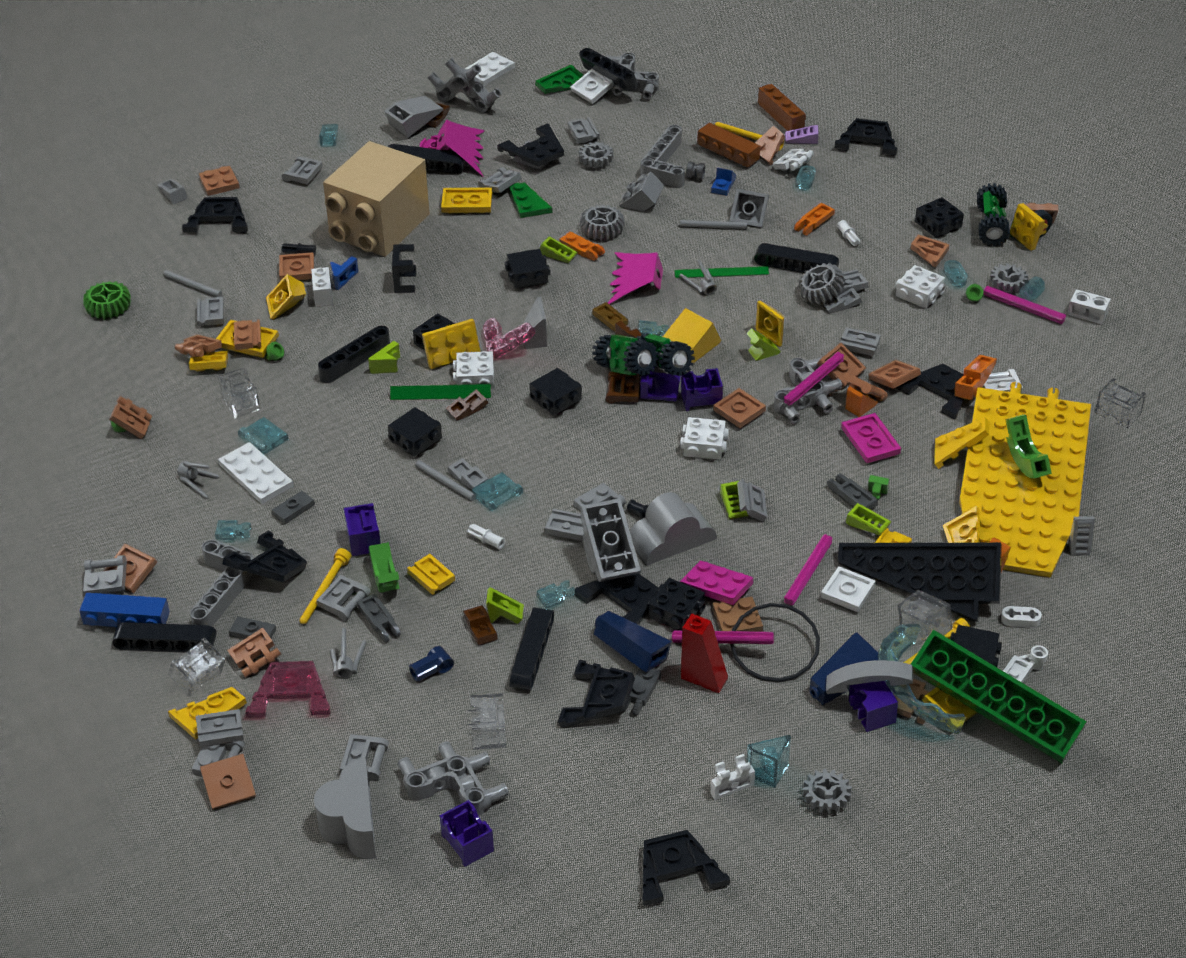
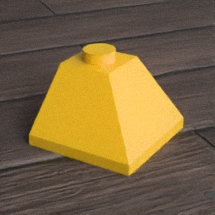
[266,274,306,320]
[756,301,784,347]

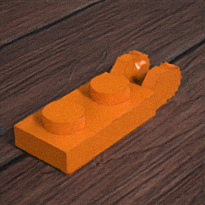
[794,203,835,236]
[559,231,605,261]

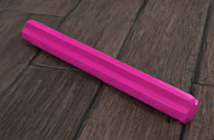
[983,286,1066,324]
[784,352,844,406]
[784,534,832,606]
[672,631,774,644]

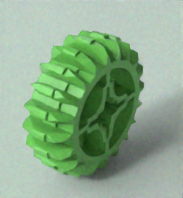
[83,281,131,320]

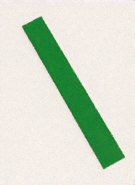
[674,266,769,278]
[390,384,491,400]

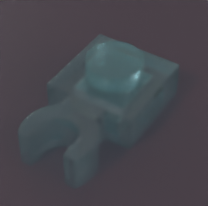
[638,320,669,337]
[215,520,252,540]
[536,580,575,609]

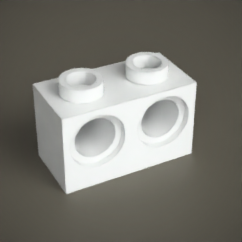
[311,267,333,307]
[1068,289,1111,324]

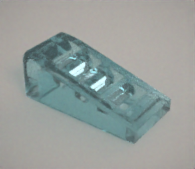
[319,124,338,147]

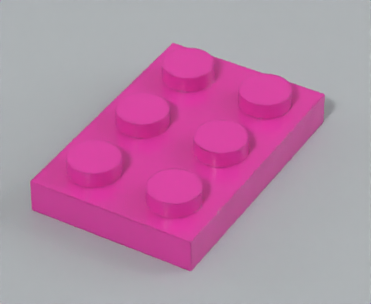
[841,413,901,463]
[680,560,753,605]

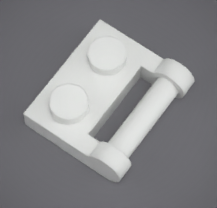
[982,369,1023,394]

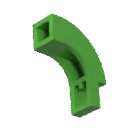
[1005,414,1052,478]
[368,542,400,593]

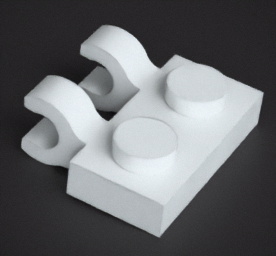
[711,754,755,800]

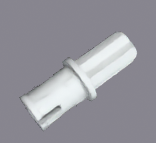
[837,220,860,246]
[467,524,505,550]

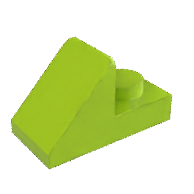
[747,328,781,361]
[368,341,400,374]
[486,587,524,624]

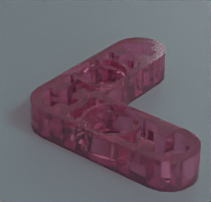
[483,318,535,358]

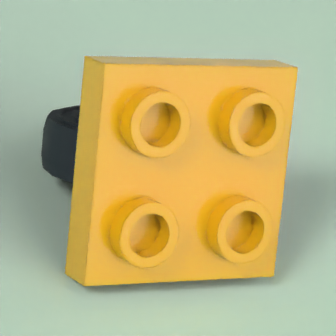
[1010,203,1053,250]

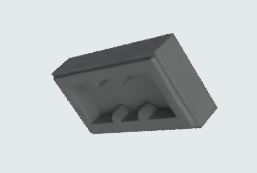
[272,491,315,524]
[229,616,276,639]

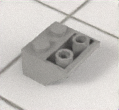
[619,172,664,211]

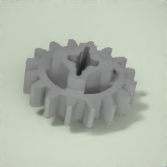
[579,142,613,168]
[990,263,1029,293]
[802,769,852,814]

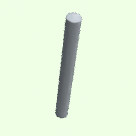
[680,220,747,229]
[164,270,222,297]
[415,460,476,501]

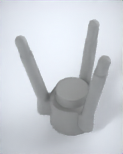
[679,260,717,295]
[177,461,219,499]
[331,628,366,678]

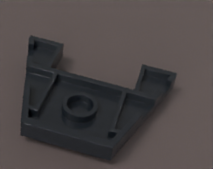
[834,118,897,156]
[497,123,564,167]
[182,197,248,233]
[896,363,964,420]
[222,530,307,582]
[574,574,659,624]
[558,660,635,728]
[642,830,730,907]

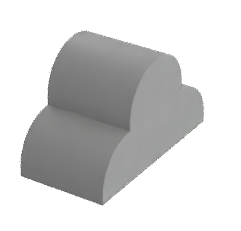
[630,492,716,566]
[581,498,641,582]
[314,758,376,859]

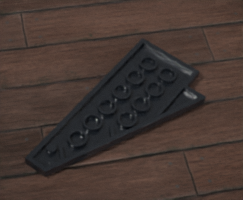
[838,542,1002,622]

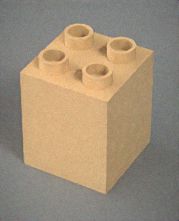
[323,141,430,257]

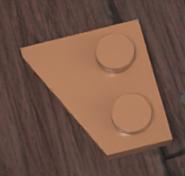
[755,126,785,166]
[911,235,950,267]

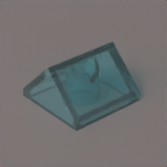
[746,735,791,788]

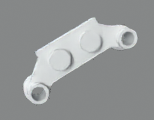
[1003,645,1048,683]

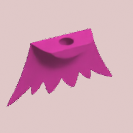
[437,120,485,177]
[608,252,663,304]

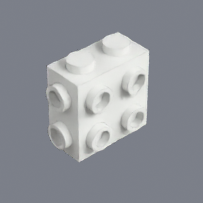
[895,265,946,309]
[453,351,494,389]
[680,417,729,460]

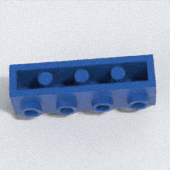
[79,593,170,627]

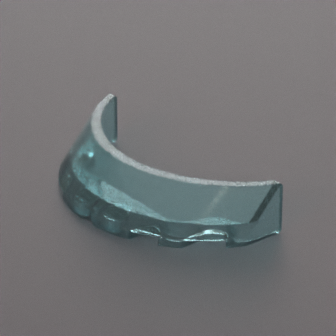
[878,624,966,734]

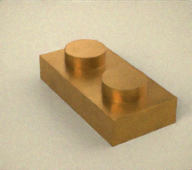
[592,302,628,332]

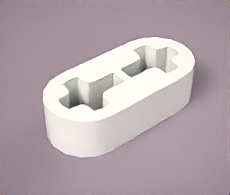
[1001,606,1042,628]

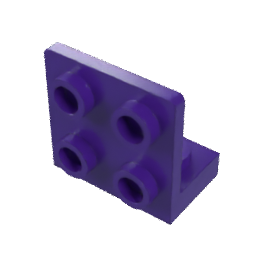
[640,367,681,401]

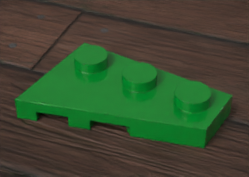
[535,64,584,94]
[509,182,553,218]

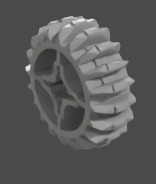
[579,205,625,241]
[798,263,845,305]

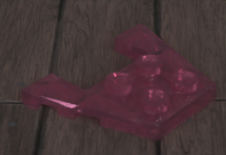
[245,661,331,718]

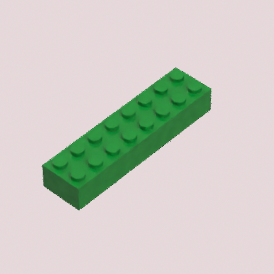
[910,630,1087,764]

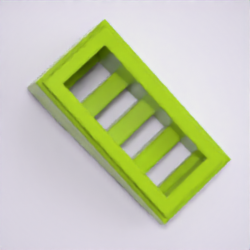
[540,236,578,263]
[720,481,748,519]
[846,503,891,535]

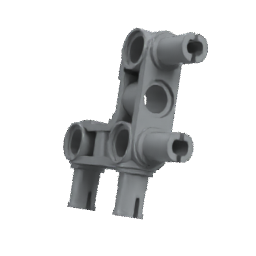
[606,53,659,99]
[427,58,502,113]
[774,357,842,424]
[398,741,509,816]

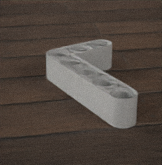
[640,125,685,188]
[190,540,255,626]

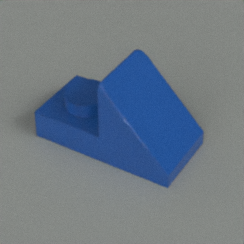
[711,168,736,196]
[330,256,359,290]

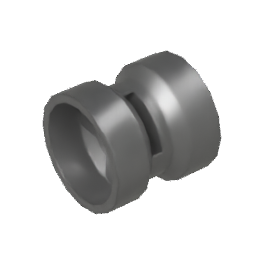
[686,162,705,180]

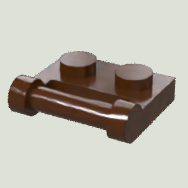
[605,371,641,404]

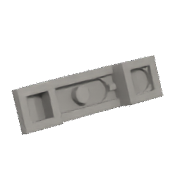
[826,660,913,694]

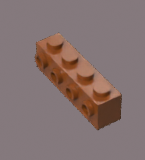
[758,84,806,131]
[697,122,760,167]

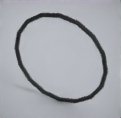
[730,603,820,682]

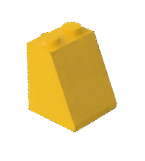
[663,308,721,363]

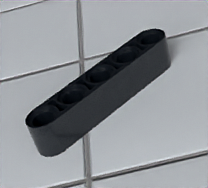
[579,48,638,91]
[388,144,465,174]
[754,243,840,273]
[318,325,390,383]
[509,607,554,691]
[112,622,217,653]

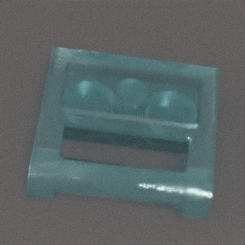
[238,417,288,454]
[472,472,524,511]

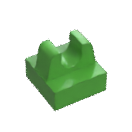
[868,475,889,500]

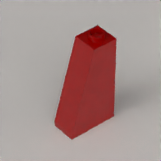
[681,614,728,693]

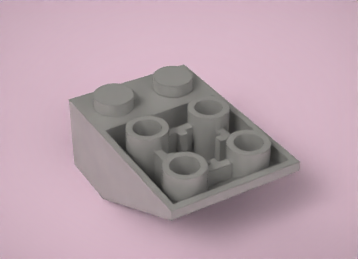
[384,96,444,137]

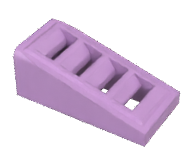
[785,125,818,144]

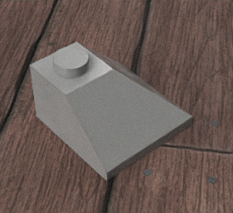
[729,189,769,228]
[520,297,547,349]

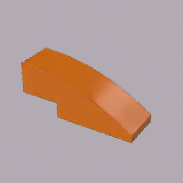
[955,355,997,400]

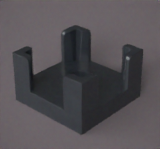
[392,244,417,293]

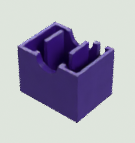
[681,368,723,411]
[344,503,381,556]
[848,680,898,732]
[439,800,494,867]

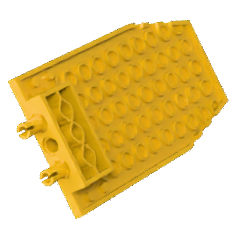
[959,382,1091,578]

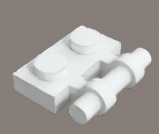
[773,149,814,171]

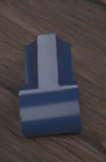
[409,646,454,681]

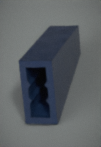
[594,611,672,672]
[809,632,884,705]

